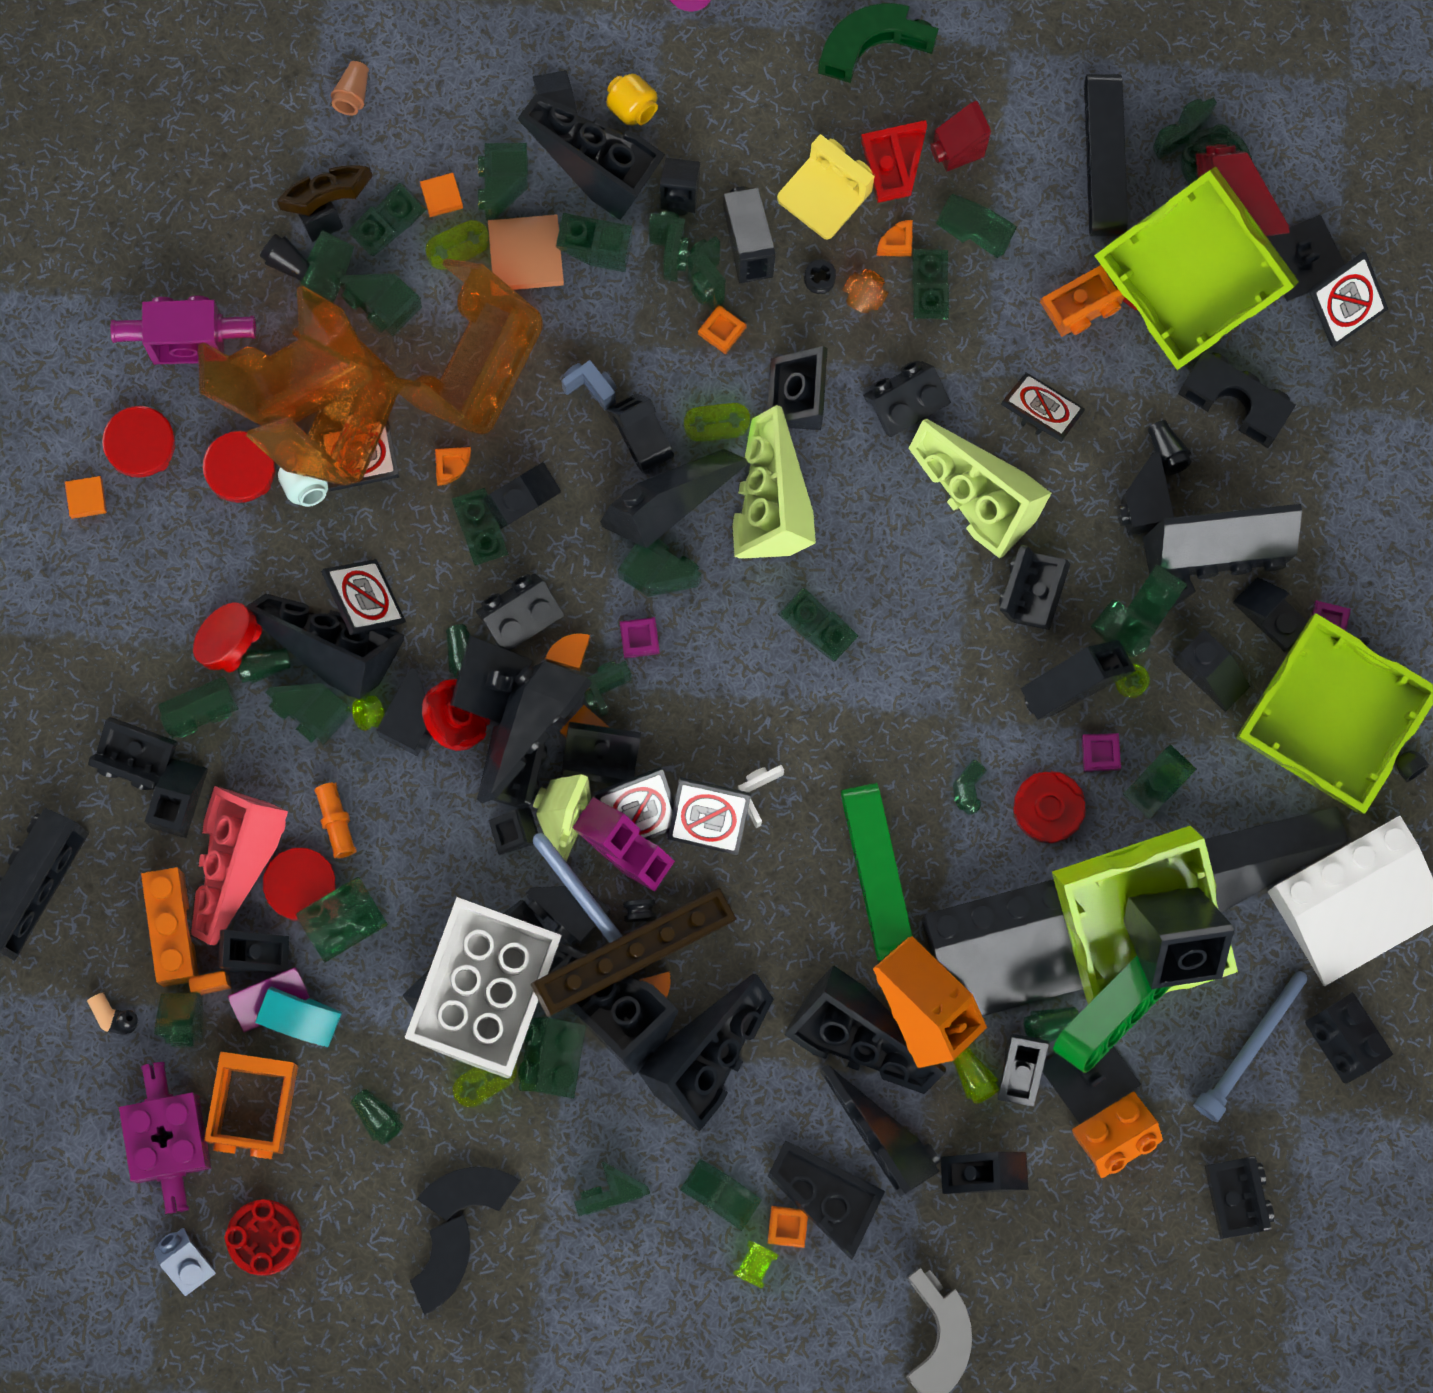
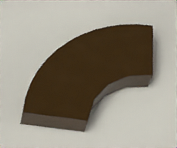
[277,165,373,216]

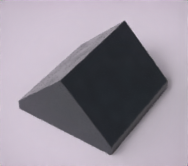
[767,346,828,430]

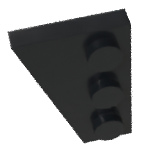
[768,1140,885,1260]

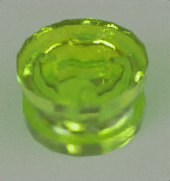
[1115,664,1150,698]
[352,695,384,731]

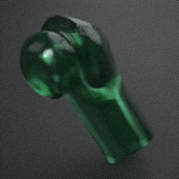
[953,759,987,815]

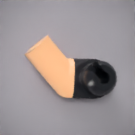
[87,993,138,1035]

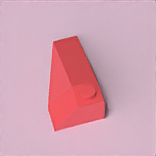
[191,786,288,946]

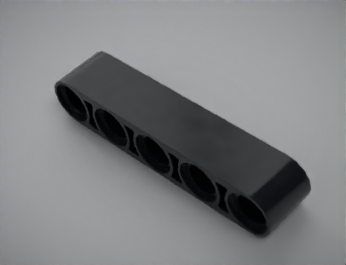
[1084,74,1128,236]

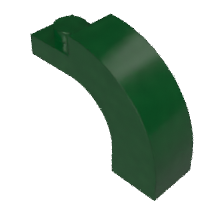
[818,3,939,83]

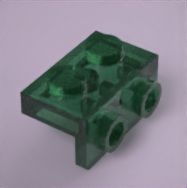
[649,211,689,282]
[688,236,726,311]
[158,677,239,738]
[296,877,388,963]
[518,1017,586,1099]

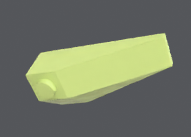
[733,405,816,558]
[909,419,1052,558]
[533,774,591,862]

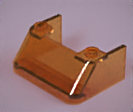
[382,259,543,434]
[198,285,373,430]
[246,314,399,486]

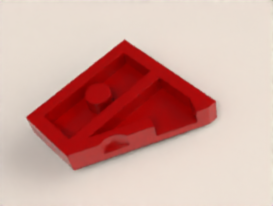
[861,120,927,203]

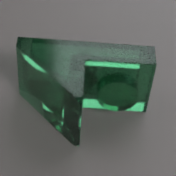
[1126,565,1187,631]
[1123,744,1197,819]
[574,1161,650,1217]

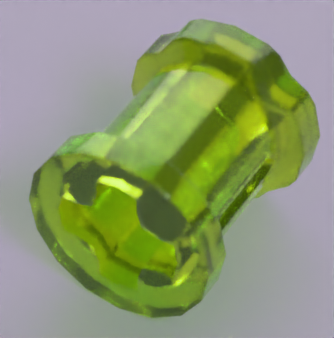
[733,1240,779,1289]

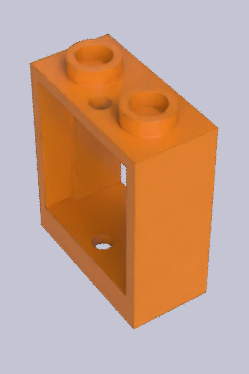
[204,1052,298,1159]

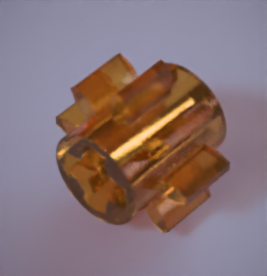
[842,269,889,313]

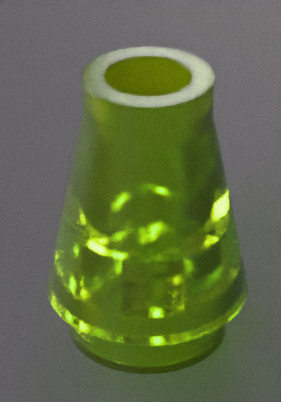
[952,1047,1000,1105]

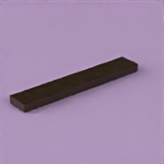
[530,887,737,1017]

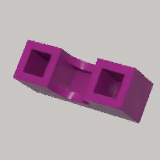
[572,797,675,892]

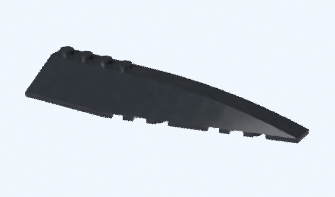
[921,807,1348,1017]

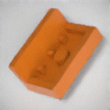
[1040,265,1124,337]
[1072,1091,1163,1178]

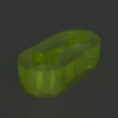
[425,220,489,270]
[684,403,750,442]
[453,1063,518,1108]

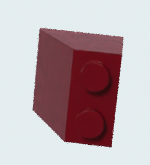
[1196,144,1289,236]

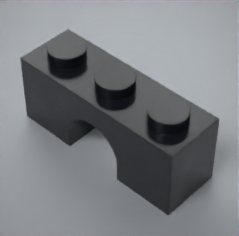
[1178,350,1296,448]

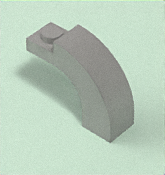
[906,1268,972,1393]

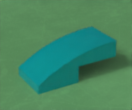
[255,987,343,1047]

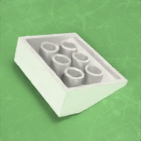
[1268,816,1433,986]
[405,897,562,1078]

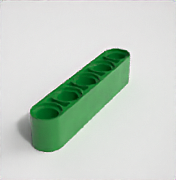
[841,783,912,963]
[1053,955,1171,1073]

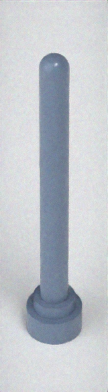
[533,833,623,943]
[1193,971,1307,1122]

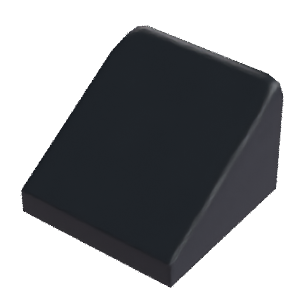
[298,201,343,242]
[488,808,538,855]

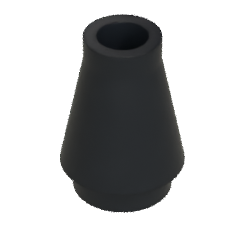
[260,234,314,283]
[1148,420,1192,475]

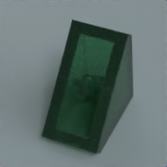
[680,1159,762,1231]

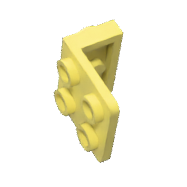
[777,134,875,240]

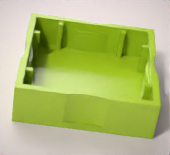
[1094,166,1299,370]
[1236,613,1433,814]
[1052,826,1238,1004]

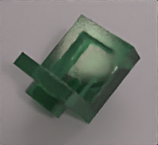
[1091,600,1156,657]
[584,661,632,717]

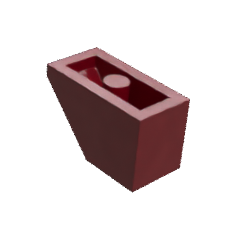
[930,101,991,172]

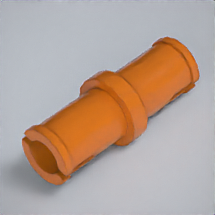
[314,782,357,859]

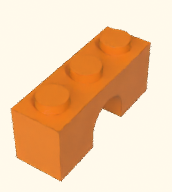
[141,867,199,987]

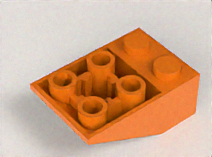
[873,936,987,1068]

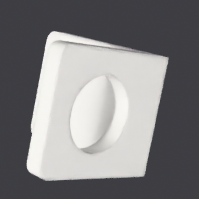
[738,765,784,828]

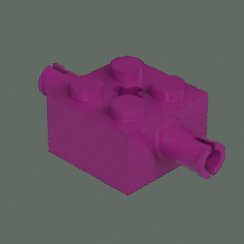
[110,296,256,365]
[119,1062,212,1215]

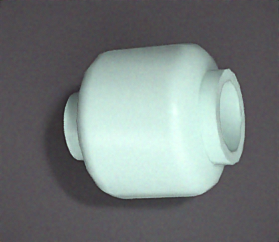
[278,453,328,507]

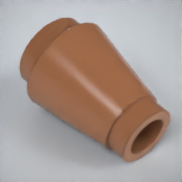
[331,61,369,115]

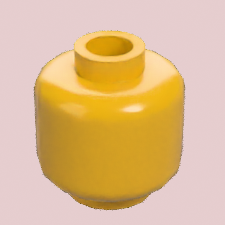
[606,73,658,126]

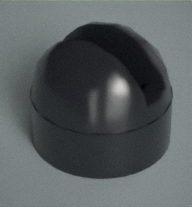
[1397,751,1429,782]

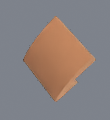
[488,214,564,292]

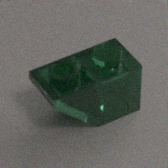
[478,143,528,221]
[556,213,633,272]
[339,274,422,336]
[618,539,702,597]
[265,683,352,745]
[154,992,203,1048]

